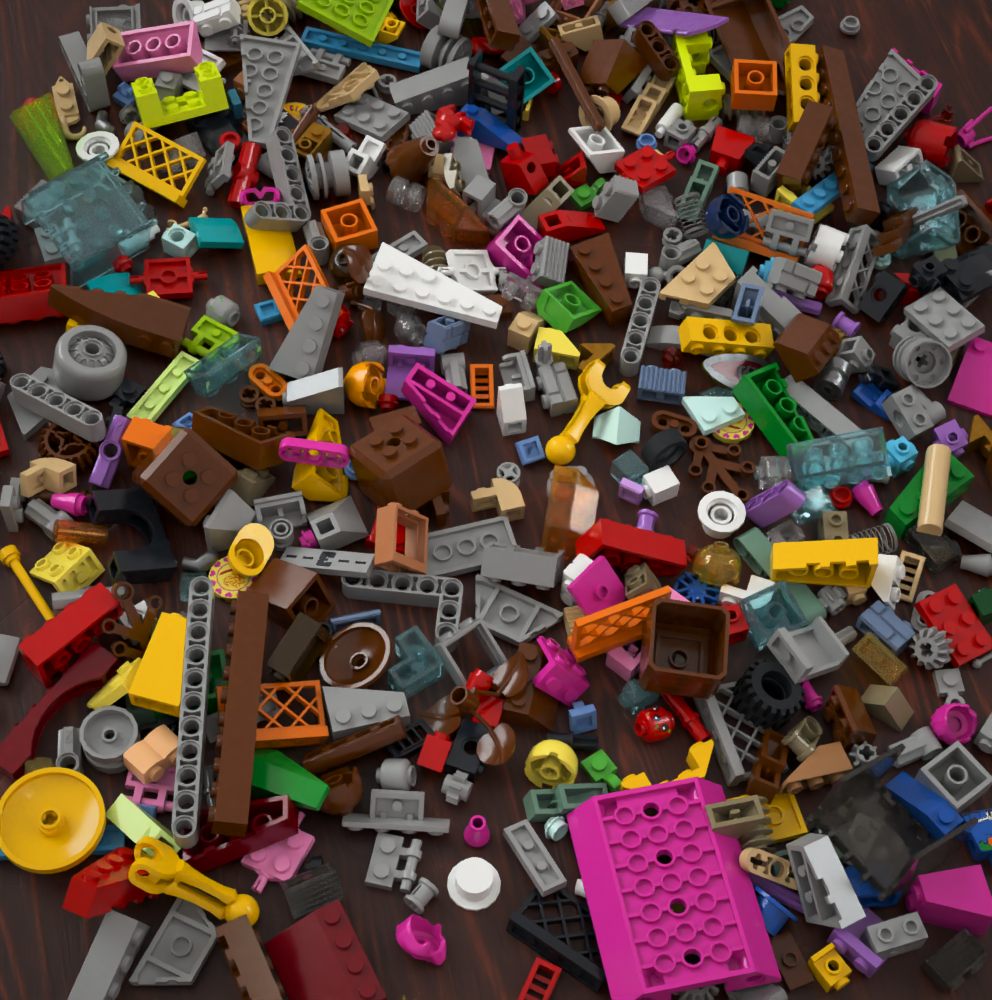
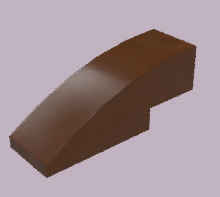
[746,728,789,805]

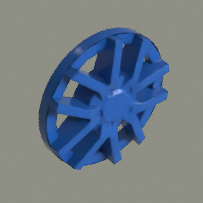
[673,571,720,606]

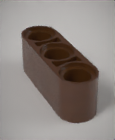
[632,20,680,81]

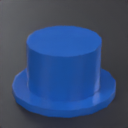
[753,885,799,937]

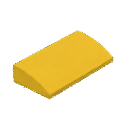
[241,205,302,285]

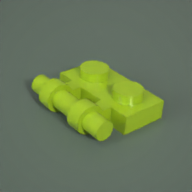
[182,315,243,366]

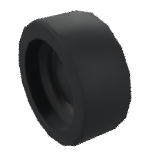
[641,428,688,471]

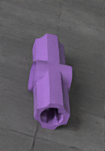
[88,414,131,490]

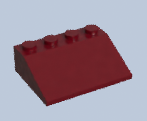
[264,899,387,1000]

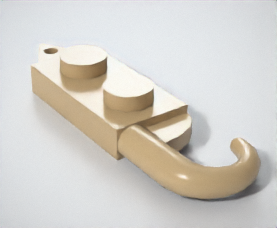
[52,76,87,141]

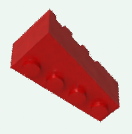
[575,518,687,577]
[18,582,124,689]
[62,847,158,919]

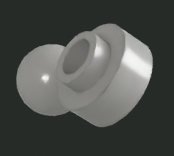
[647,265,685,284]

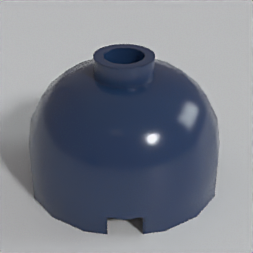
[705,193,749,239]

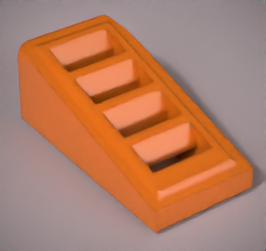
[469,364,495,409]

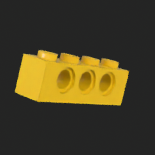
[784,43,820,131]
[678,316,775,359]

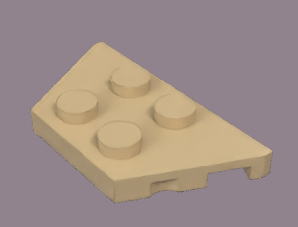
[313,62,380,112]
[659,242,736,309]

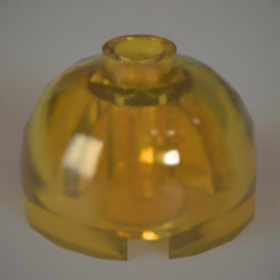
[692,541,742,586]

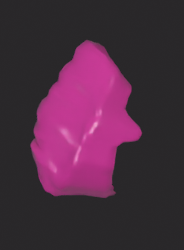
[930,703,978,746]
[395,914,447,965]

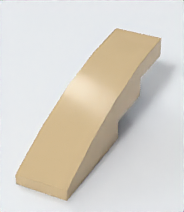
[621,75,676,137]

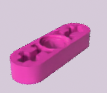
[278,437,350,468]

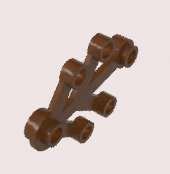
[687,435,755,506]
[100,581,163,660]

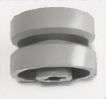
[79,706,142,774]

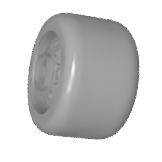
[52,325,127,401]

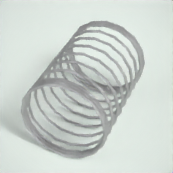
[673,192,710,239]
[849,523,898,554]

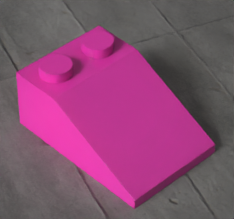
[485,214,544,291]
[947,337,992,418]

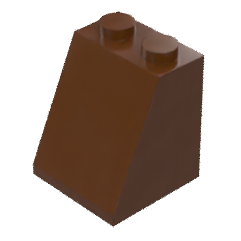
[579,39,648,96]
[246,558,336,631]

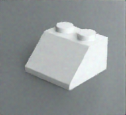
[568,126,625,173]

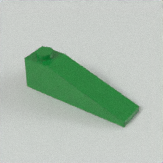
[250,749,330,811]

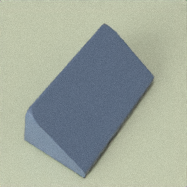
[329,609,381,633]

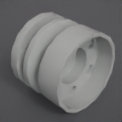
[419,25,473,70]
[304,149,351,200]
[892,334,952,388]

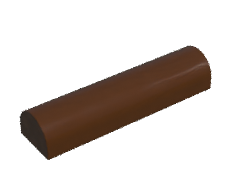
[302,715,408,776]

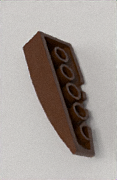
[47,284,191,359]

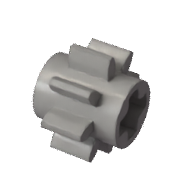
[816,585,848,616]
[848,741,882,776]
[441,770,473,805]

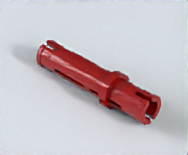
[659,693,712,743]

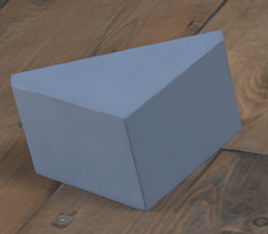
[731,283,765,326]

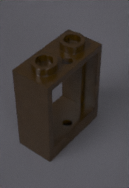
[266,612,331,682]

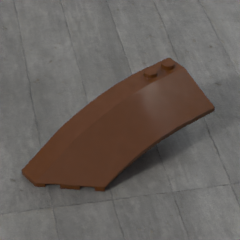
[703,0,806,97]

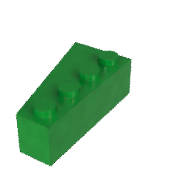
[732,362,815,464]
[883,454,974,540]

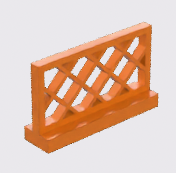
[712,186,815,263]
[263,244,343,331]
[567,585,672,663]
[215,680,329,750]

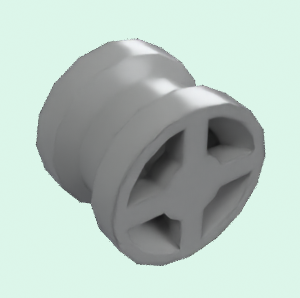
[496,462,520,487]

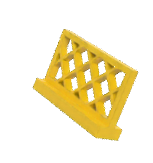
[106,121,207,208]

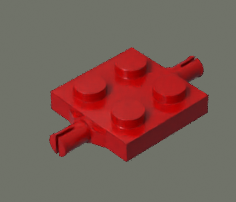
[614,145,676,194]
[129,257,208,300]

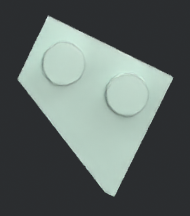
[681,396,745,436]

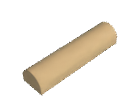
[916,444,951,536]

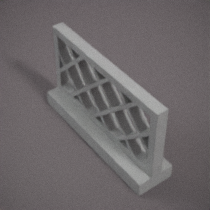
[693,681,789,787]

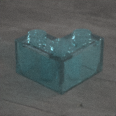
[388,625,445,700]

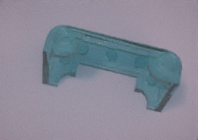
[887,160,961,259]

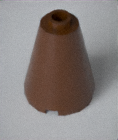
[386,135,439,185]

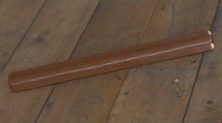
[548,37,605,132]

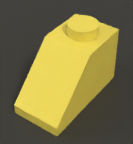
[533,327,580,370]

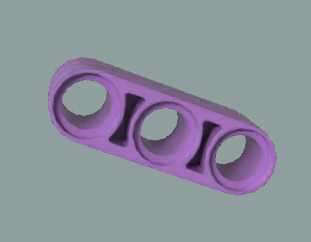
[745,479,806,529]

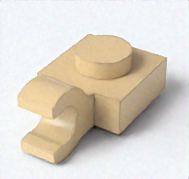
[358,174,375,210]

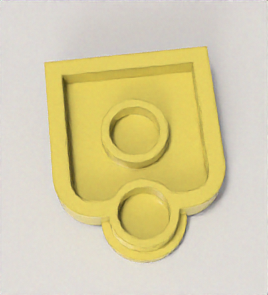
[86,657,142,710]

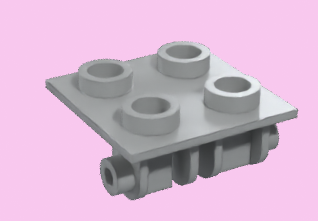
[204,14,248,52]

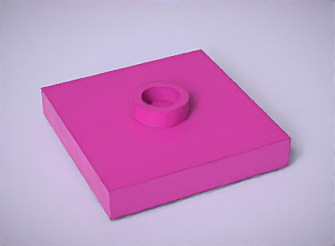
[567,556,627,616]

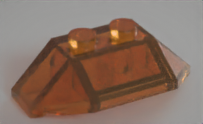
[425,178,489,246]
[541,465,599,560]

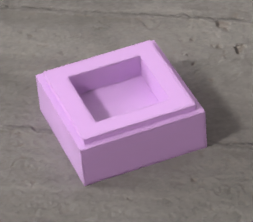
[618,477,645,506]

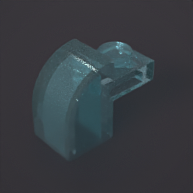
[791,484,837,525]

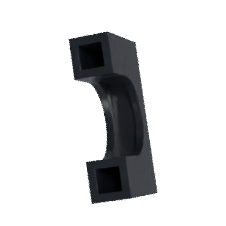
[86,488,177,585]

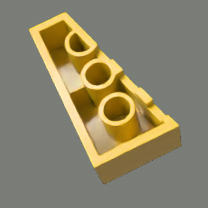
[770,538,878,588]

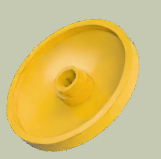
[0,767,106,874]

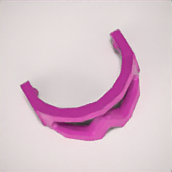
[239,187,280,206]

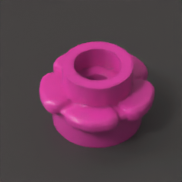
[676,143,696,165]
[298,529,318,549]

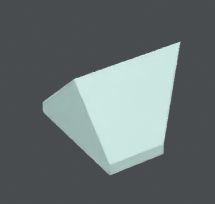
[592,406,641,445]

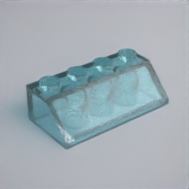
[786,426,892,493]

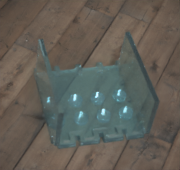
[21,152,158,287]

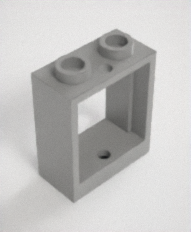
[433,617,507,687]

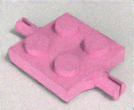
[241,810,315,894]

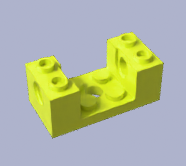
[671,31,725,121]
[131,61,229,129]

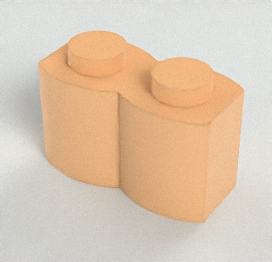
[123,724,178,785]

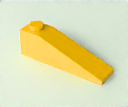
[291,408,349,502]

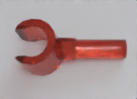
[927,104,956,121]

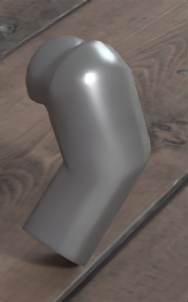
[95,110,116,134]
[182,550,219,573]

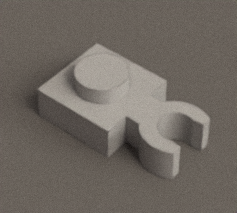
[932,668,965,705]

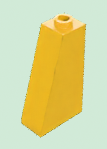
[128,612,187,718]

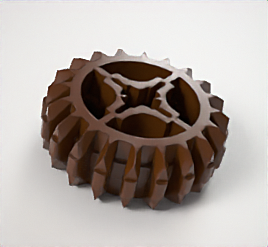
[37,422,104,473]

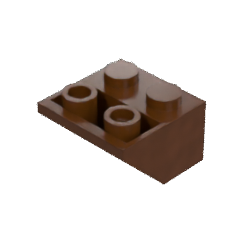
[823,684,877,752]

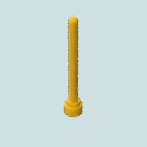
[0,545,55,621]

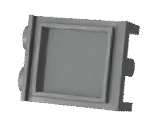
[86,3,143,42]

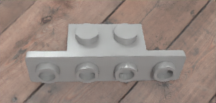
[342,789,450,836]

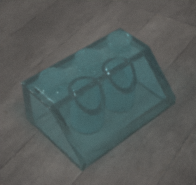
[183,333,261,397]

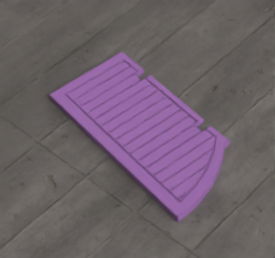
[620,7,729,37]

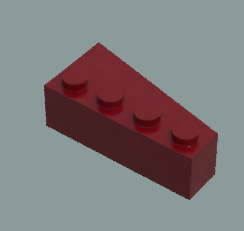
[183,794,298,873]

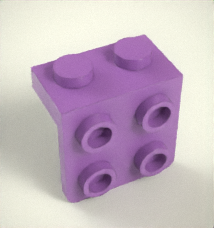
[385,345,435,401]
[827,908,887,979]

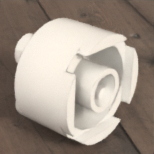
[803,223,850,273]

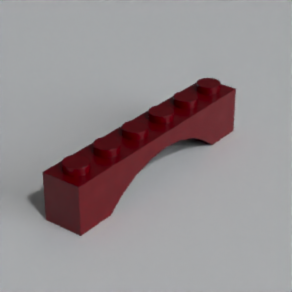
[0,642,121,782]

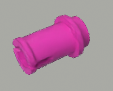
[801,680,824,713]

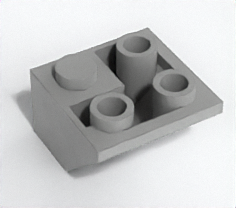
[203,489,257,552]
[306,495,369,550]

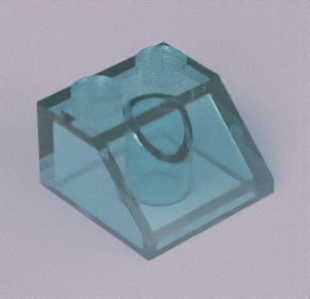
[741,580,809,652]

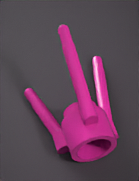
[955,107,992,150]

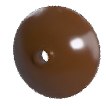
[319,622,392,689]

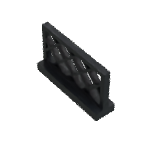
[506,887,606,993]

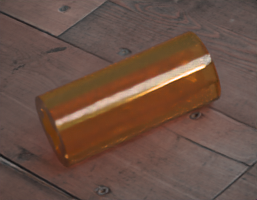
[53,519,108,546]

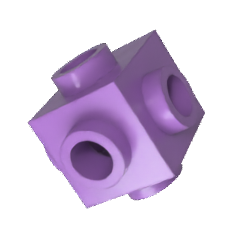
[930,419,969,458]

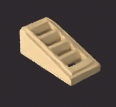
[899,550,926,604]

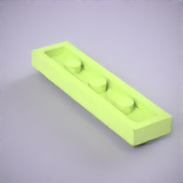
[126,351,201,422]

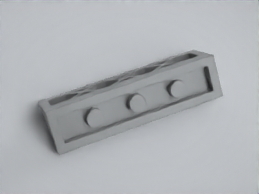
[825,224,880,314]

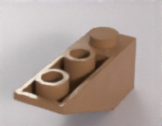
[776,742,853,795]

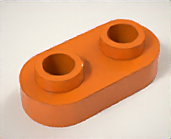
[248,363,287,402]

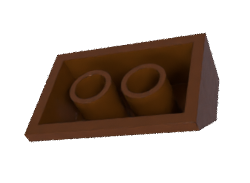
[931,189,992,255]
[773,313,841,383]
[502,642,560,733]

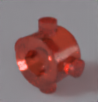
[335,123,351,137]
[685,544,701,562]

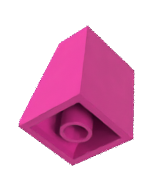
[905,864,992,936]

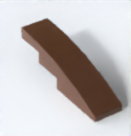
[872,207,918,257]

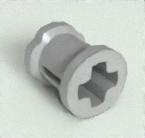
[403,877,439,914]

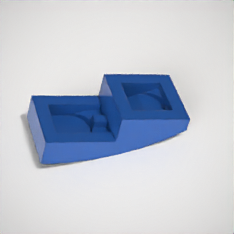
[850,382,892,421]

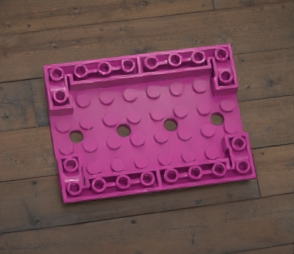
[566,777,782,1000]

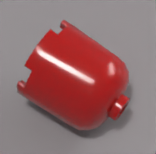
[904,119,958,168]

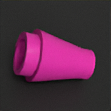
[851,480,884,517]
[51,493,89,517]
[464,815,490,847]

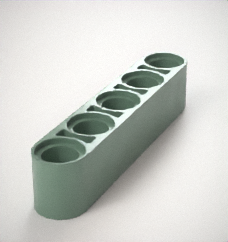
[733,527,827,628]

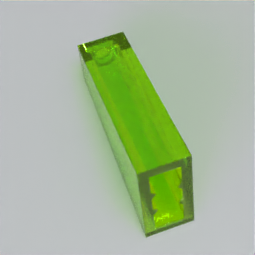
[10,92,74,185]

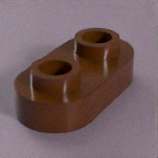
[651,410,698,442]

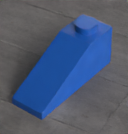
[456,103,523,151]
[883,771,964,847]

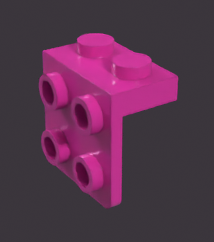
[532,635,590,707]

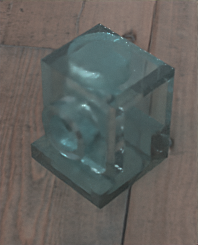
[618,679,659,715]

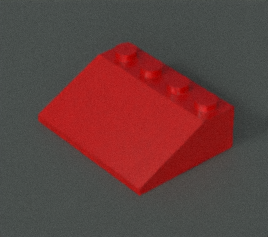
[0,262,68,324]

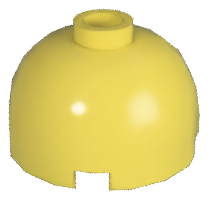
[246,0,288,37]
[524,739,578,789]

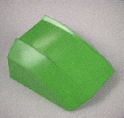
[536,281,602,333]

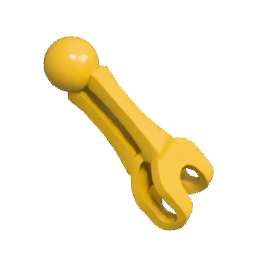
[545,358,631,466]
[128,836,260,926]

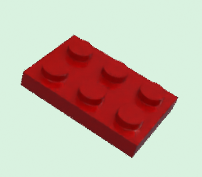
[914,583,992,668]

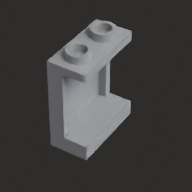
[766,616,849,684]

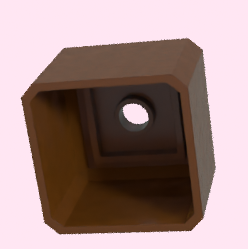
[348,415,452,510]
[132,426,238,526]
[638,598,730,699]

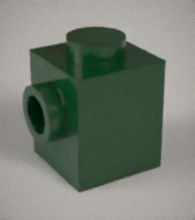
[968,588,992,625]

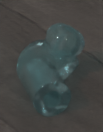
[697,386,733,397]

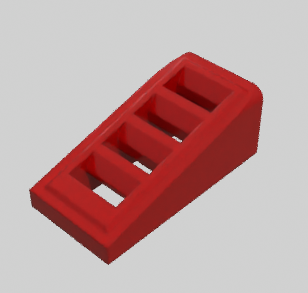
[517,957,562,1000]

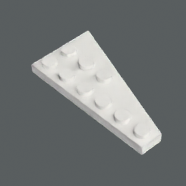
[363,242,503,329]

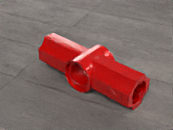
[227,141,262,209]

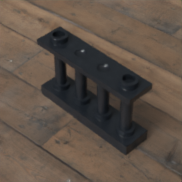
[467,50,526,134]

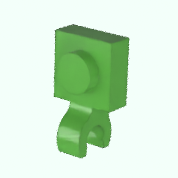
[568,178,606,212]
[580,749,621,793]

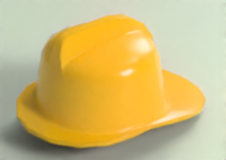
[227,523,274,576]

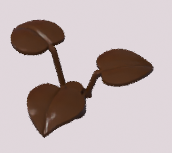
[338,244,386,351]
[420,652,529,766]

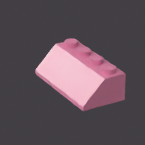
[112,20,203,82]

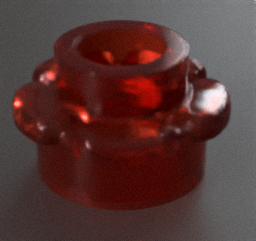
[661,346,683,367]

